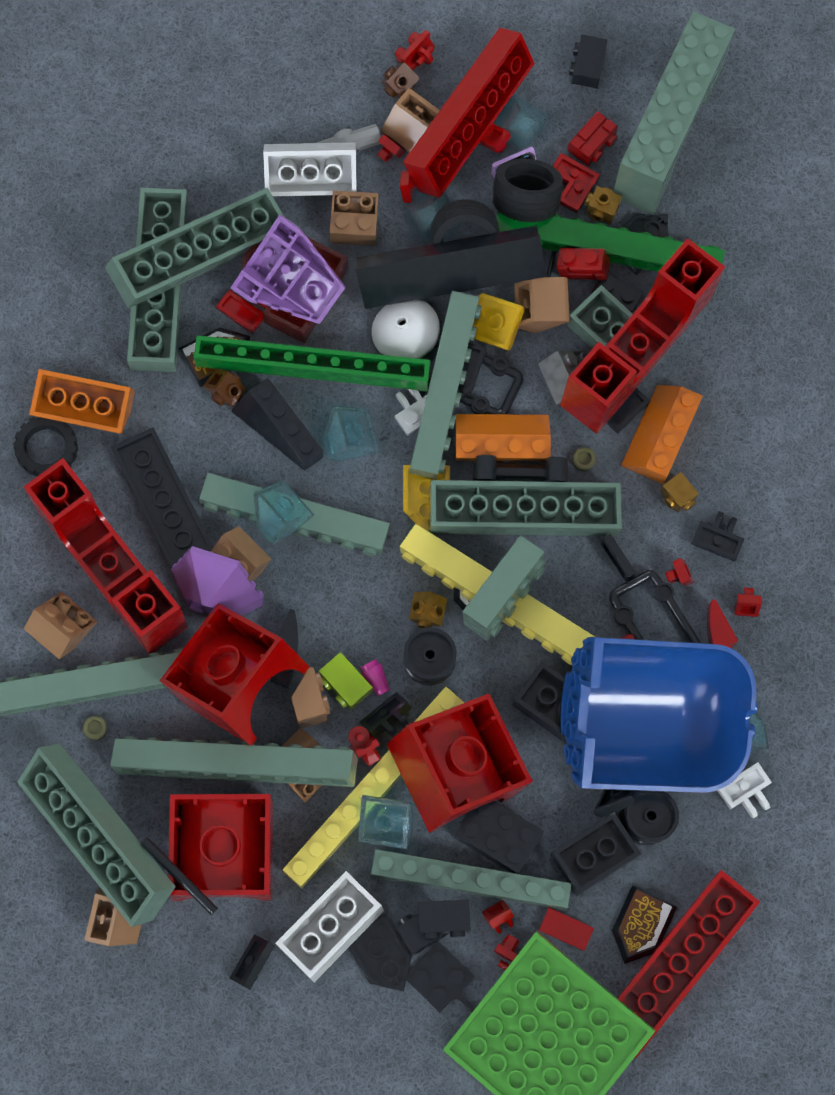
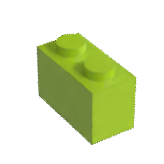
[319,652,373,710]

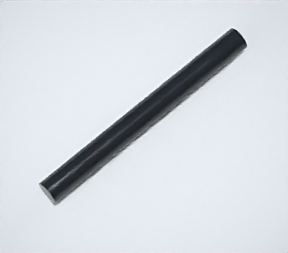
[141,837,218,916]

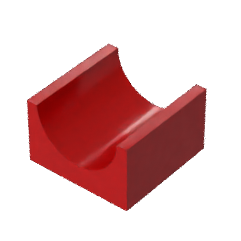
[159,603,309,746]
[387,694,533,833]
[168,794,273,901]

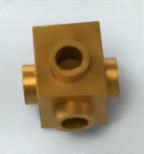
[585,186,622,224]
[409,591,447,629]

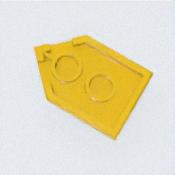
[473,293,524,351]
[403,465,450,532]

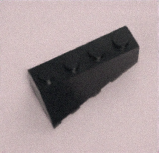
[231,378,323,471]

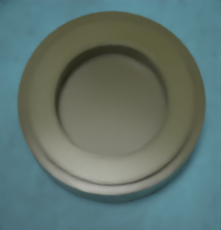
[572,447,596,471]
[83,716,108,741]

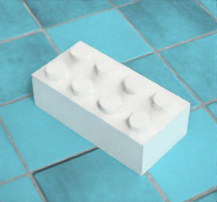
[263,142,357,196]
[275,871,384,983]

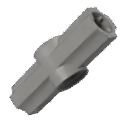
[316,124,381,155]

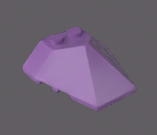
[231,214,345,324]
[171,546,264,616]

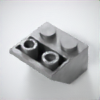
[538,350,587,405]

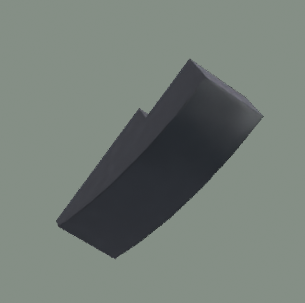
[270,609,299,689]

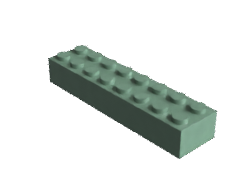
[105,188,284,308]
[127,188,189,372]
[429,480,622,536]
[17,743,175,927]

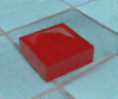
[400,171,416,203]

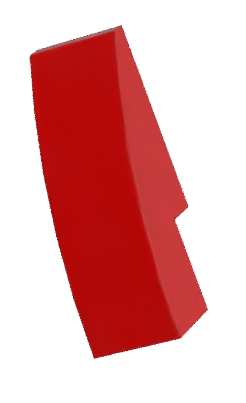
[707,599,738,649]

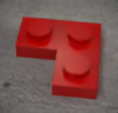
[553,153,600,214]

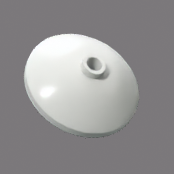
[372,299,440,359]

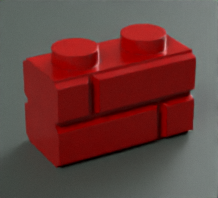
[567,111,618,166]
[557,248,610,280]

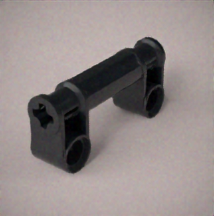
[473,455,568,482]

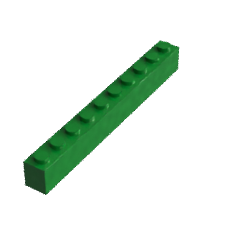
[497,211,725,272]
[194,335,430,391]

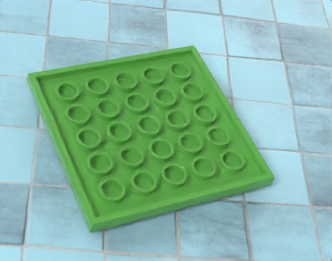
[443,931,656,1095]

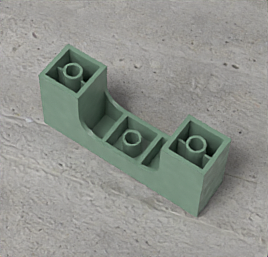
[614,11,735,215]

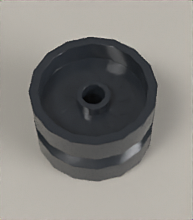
[403,627,457,686]
[619,790,679,846]

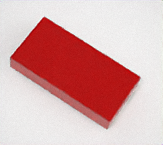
[215,289,266,334]
[538,908,594,951]

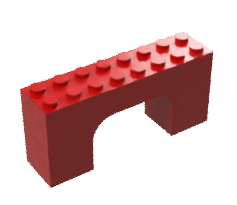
[560,238,725,434]
[24,458,188,655]

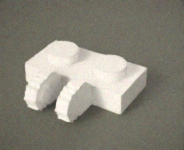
[395,389,427,436]
[717,762,772,818]

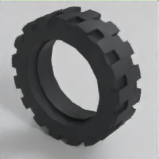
[13,417,78,477]

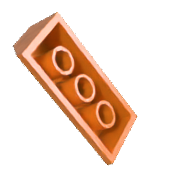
[29,369,135,434]
[621,385,703,485]
[455,414,551,461]

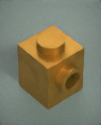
[660,472,699,513]

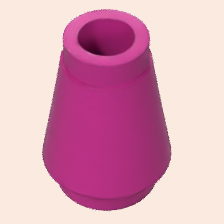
[360,659,390,696]

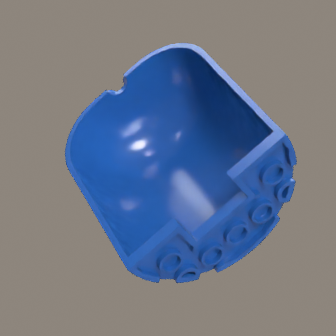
[561,637,758,792]

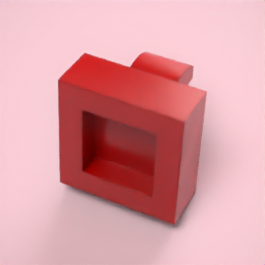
[480,123,511,153]
[377,134,405,163]
[665,558,694,586]
[734,587,762,617]
[482,900,514,934]

